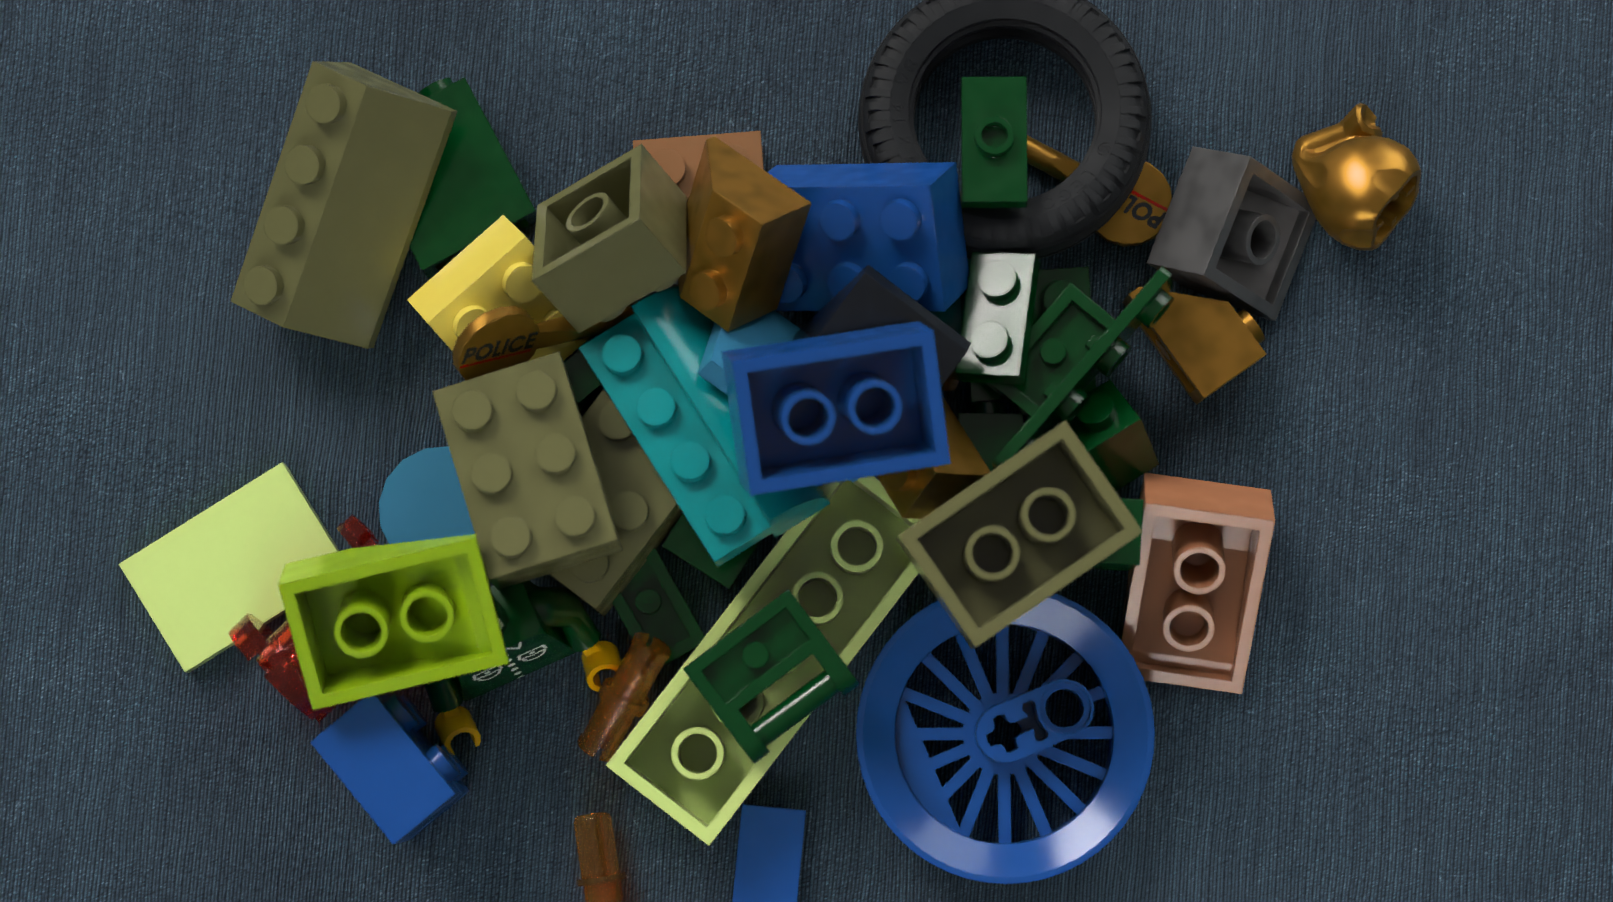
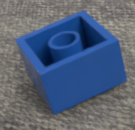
[310,692,469,845]

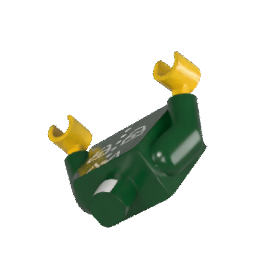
[424,581,625,755]

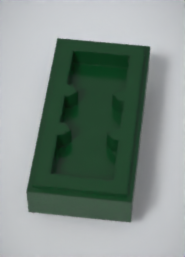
[961,76,1027,208]

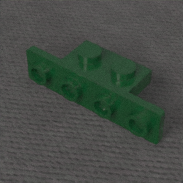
[987,266,1174,470]

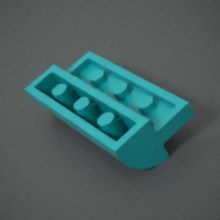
[579,286,830,567]

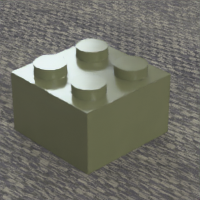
[532,144,687,333]

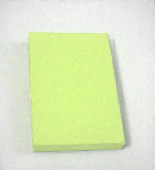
[119,462,339,673]

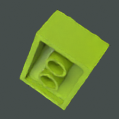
[278,534,509,710]

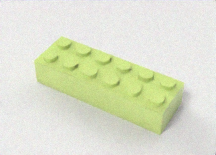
[605,476,921,846]

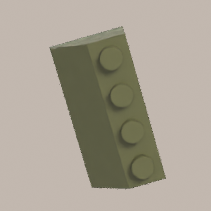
[230,61,458,349]

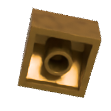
[678,136,811,332]

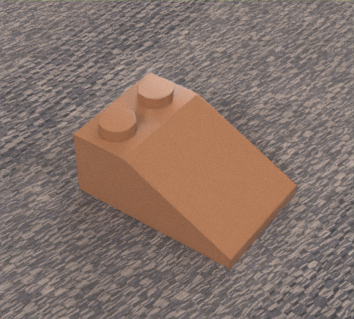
[1119,473,1275,694]

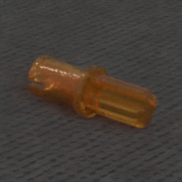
[574,812,627,902]

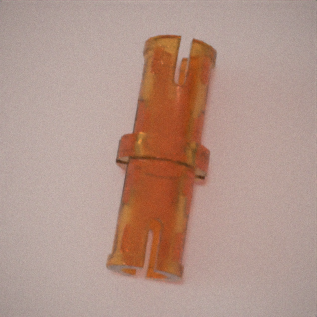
[577,632,672,762]

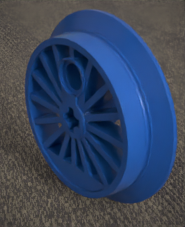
[856,593,1155,884]

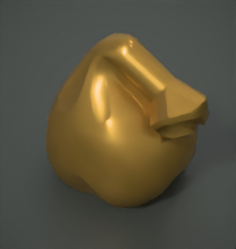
[1291,103,1421,251]

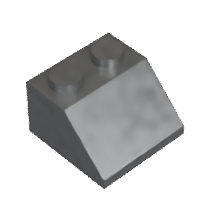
[1147,146,1316,321]

